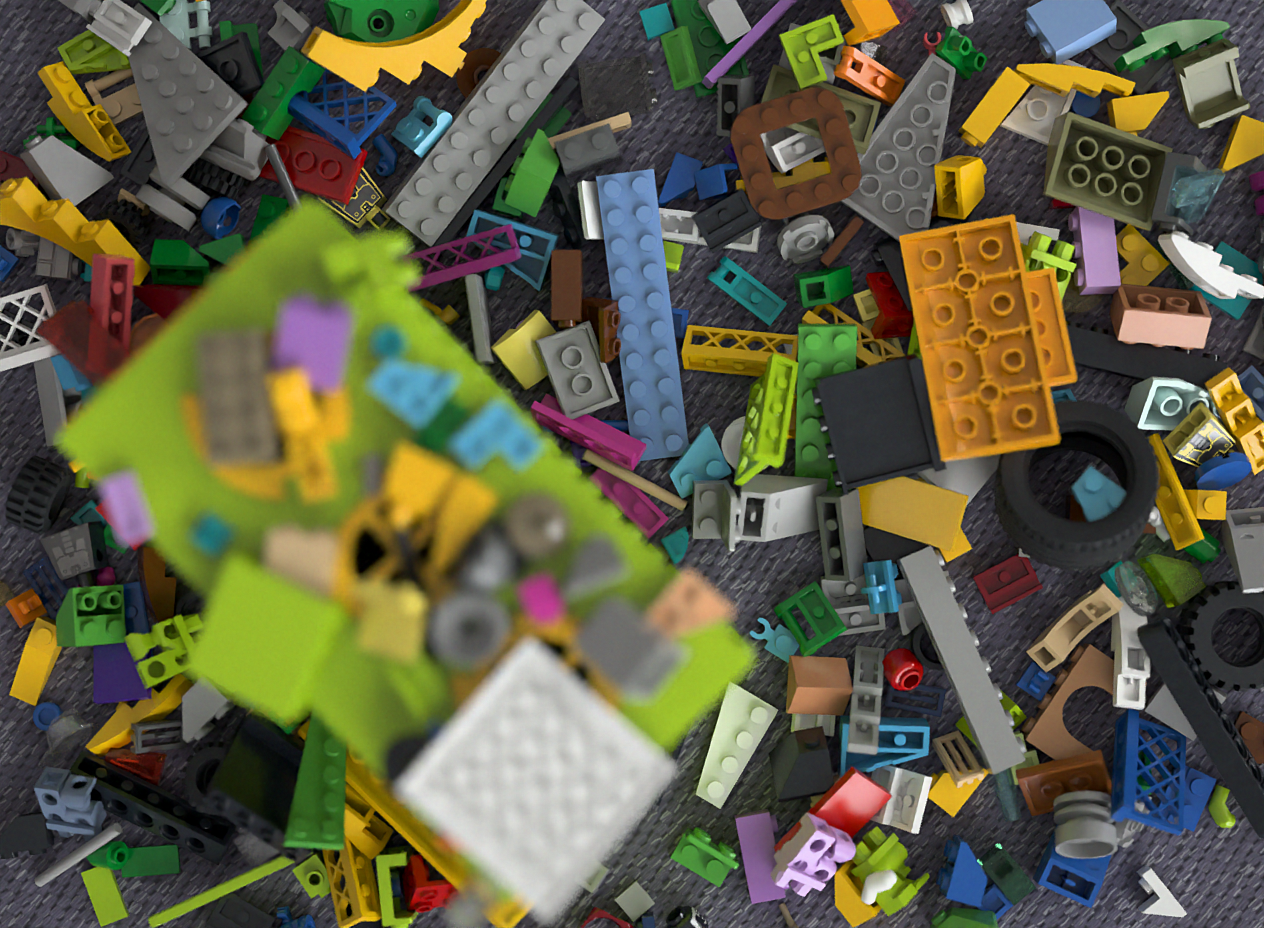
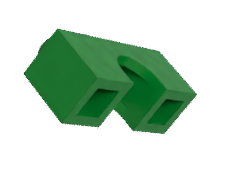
[241,46,326,140]

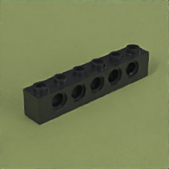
[69,750,237,866]

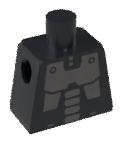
[41,521,109,588]

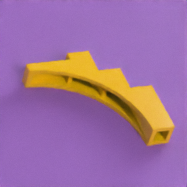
[301,0,487,92]
[0,177,150,285]

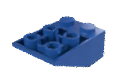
[1032,825,1112,908]

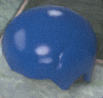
[201,196,241,240]

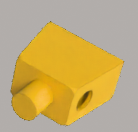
[934,155,987,219]
[382,443,456,528]

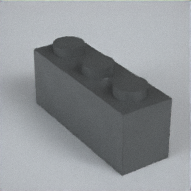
[816,488,867,582]

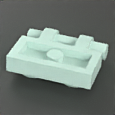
[159,0,213,50]

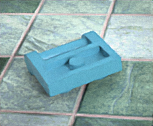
[391,96,453,158]

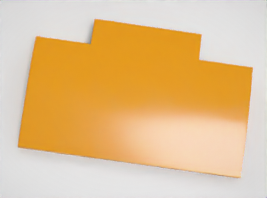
[899,214,1077,461]

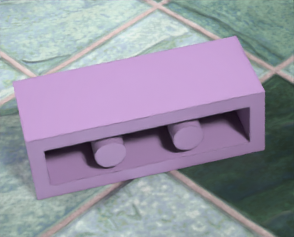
[1068,206,1121,295]

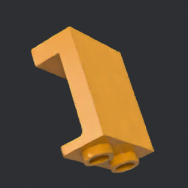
[841,0,900,46]

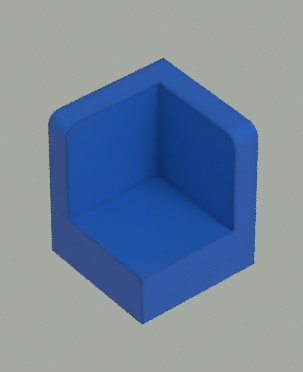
[694,163,738,200]

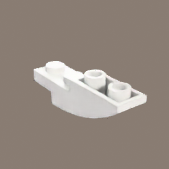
[1158,231,1264,299]
[1111,595,1150,710]

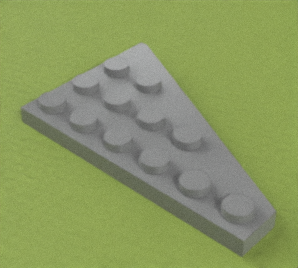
[128,3,248,187]
[841,53,956,242]

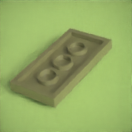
[761,64,881,155]

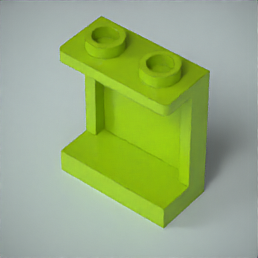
[376,846,418,928]

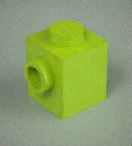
[292,851,331,899]

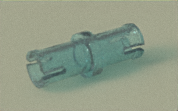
[994,768,1022,822]

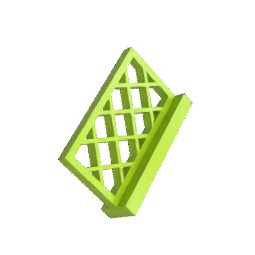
[734,353,799,486]

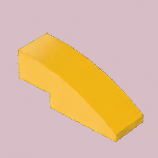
[345,782,394,860]

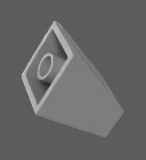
[570,595,690,702]

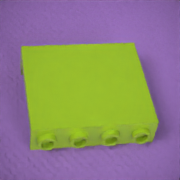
[184,550,345,722]

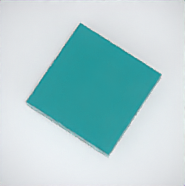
[1189,241,1263,320]

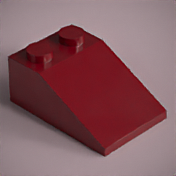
[132,284,206,324]

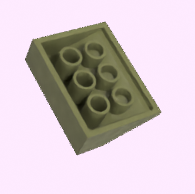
[1043,112,1173,231]

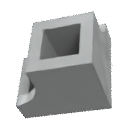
[267,0,313,51]

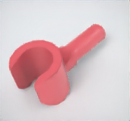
[923,32,941,56]

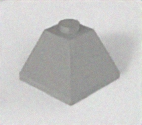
[561,533,629,597]

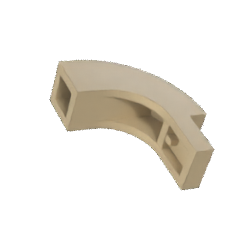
[1026,584,1124,672]

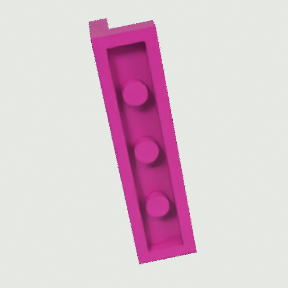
[531,393,646,472]

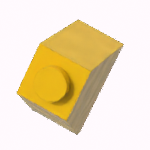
[959,67,1030,148]

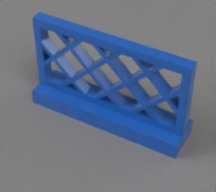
[287,66,397,160]
[1110,708,1186,836]

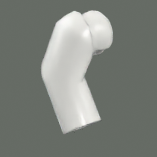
[861,869,896,904]

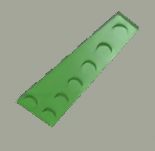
[284,707,346,850]

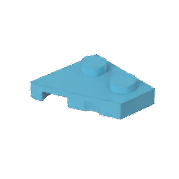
[668,423,732,499]

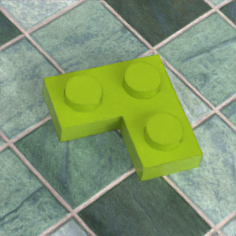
[779,14,844,90]

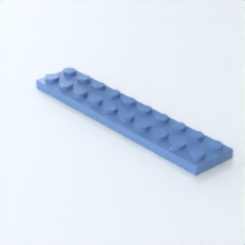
[596,169,689,461]

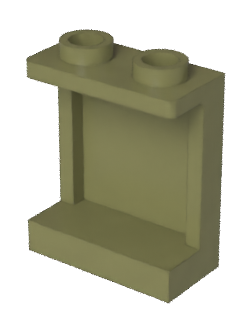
[1172,38,1250,129]

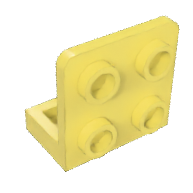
[351,577,429,662]

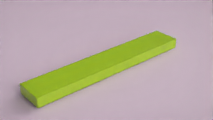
[148,848,314,928]

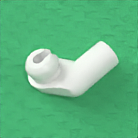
[1147,505,1171,543]

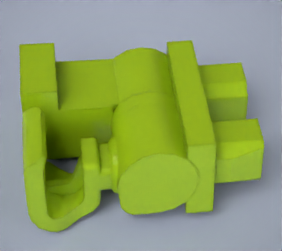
[321,231,418,309]
[1020,231,1077,301]
[124,614,202,689]
[851,826,930,916]

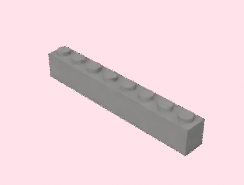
[896,546,1026,775]

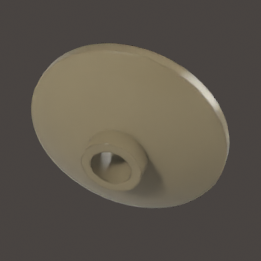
[507,492,570,557]

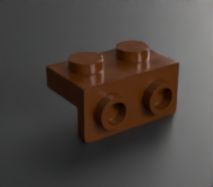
[582,297,621,363]

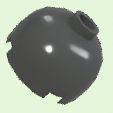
[450,527,513,595]

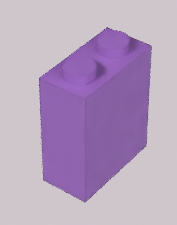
[272,293,355,393]

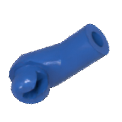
[372,134,398,177]

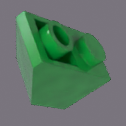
[793,264,854,308]

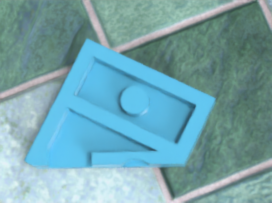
[368,361,459,428]
[1071,466,1126,521]

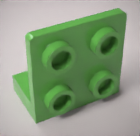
[670,827,739,887]

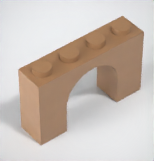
[1021,643,1147,760]

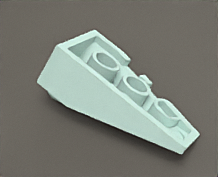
[1124,377,1226,431]

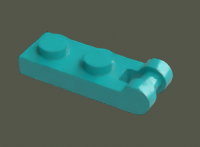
[707,256,787,327]

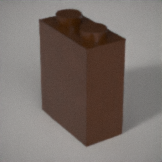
[552,250,584,330]

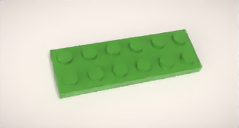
[794,324,857,491]

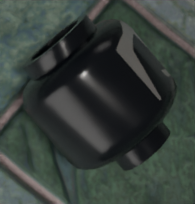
[666,906,709,928]

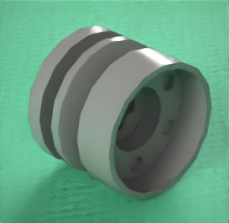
[433,591,509,665]
[1053,791,1117,859]

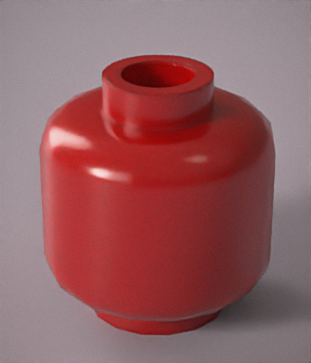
[882,648,924,691]

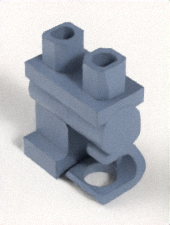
[34,767,107,841]

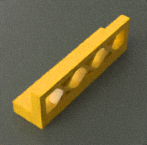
[802,303,906,367]
[681,325,798,380]
[322,836,382,928]

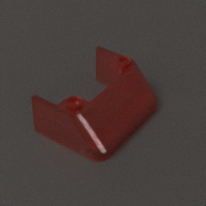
[35,299,135,388]

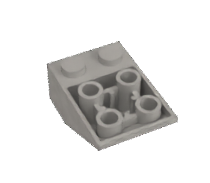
[736,474,828,542]
[1221,507,1264,593]

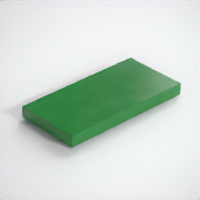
[670,0,749,99]

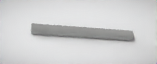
[34,823,122,887]

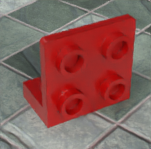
[865,272,914,339]
[402,855,466,913]

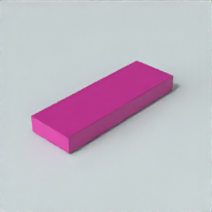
[589,468,669,539]

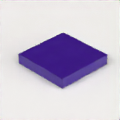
[93,643,152,704]

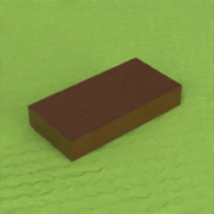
[819,216,864,269]

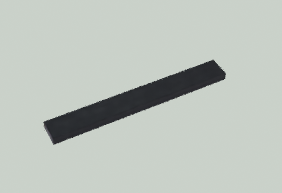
[428,77,579,261]

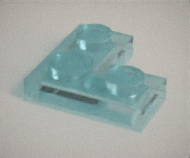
[1169,168,1226,224]

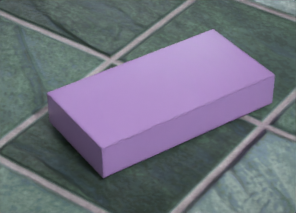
[100,471,155,544]

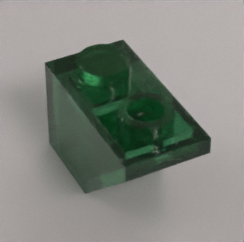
[977,843,1036,906]

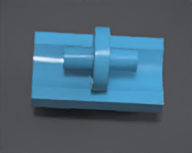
[861,560,902,614]

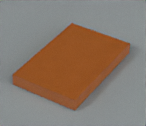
[1016,750,1112,816]

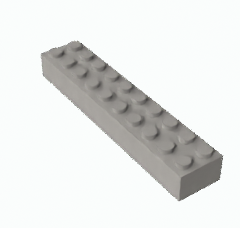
[381,0,605,247]

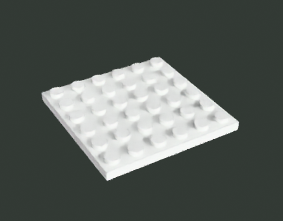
[397,639,675,921]

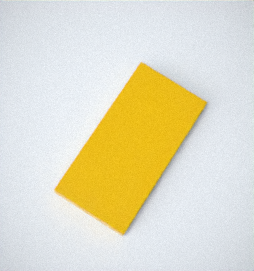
[854,476,969,551]

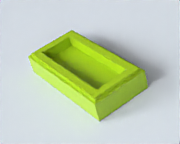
[81,867,129,927]

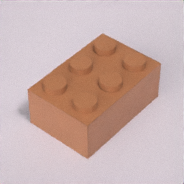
[1109,284,1212,350]

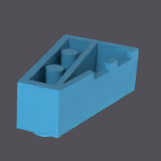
[466,209,560,291]

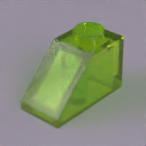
[1137,553,1206,608]

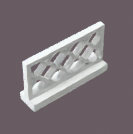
[0,284,73,372]

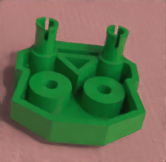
[323,0,439,43]

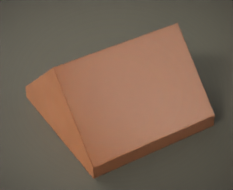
[786,655,853,716]

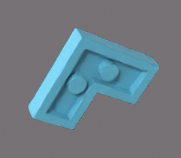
[451,400,543,470]

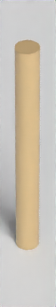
[582,449,687,511]

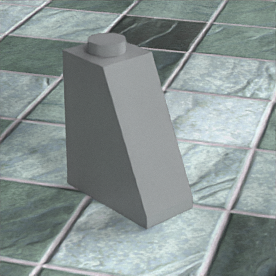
[20,135,114,206]

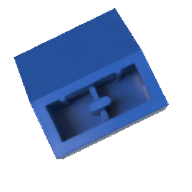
[936,834,987,907]

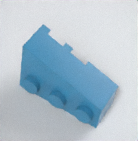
[838,716,930,778]

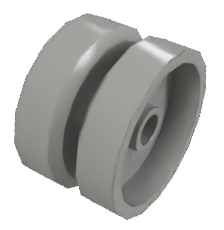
[135,163,211,231]

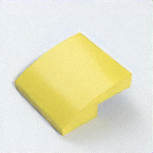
[491,310,557,390]

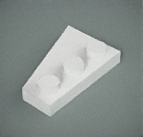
[1000,60,1086,146]

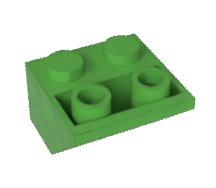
[504,129,560,218]
[56,585,126,647]

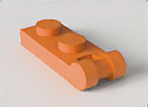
[833,46,905,107]

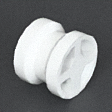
[941,0,973,30]

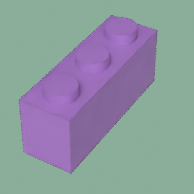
[734,809,789,904]

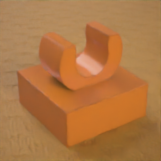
[5,588,47,628]

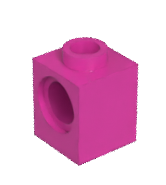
[518,573,565,626]

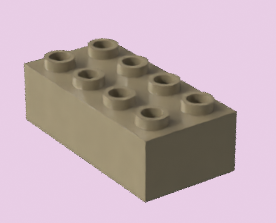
[196,329,280,467]

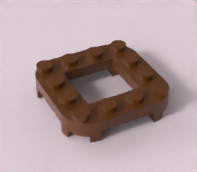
[730,87,861,219]

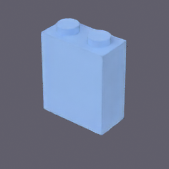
[1025,0,1117,64]

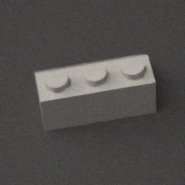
[34,356,92,447]

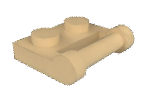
[85,69,143,126]

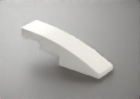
[659,208,761,253]

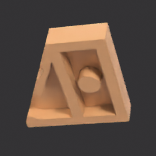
[647,569,736,638]

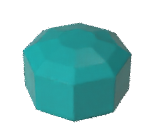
[484,264,506,291]

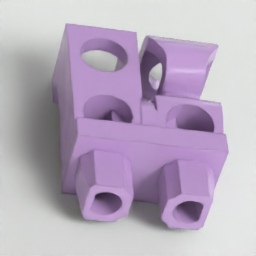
[770,812,856,896]

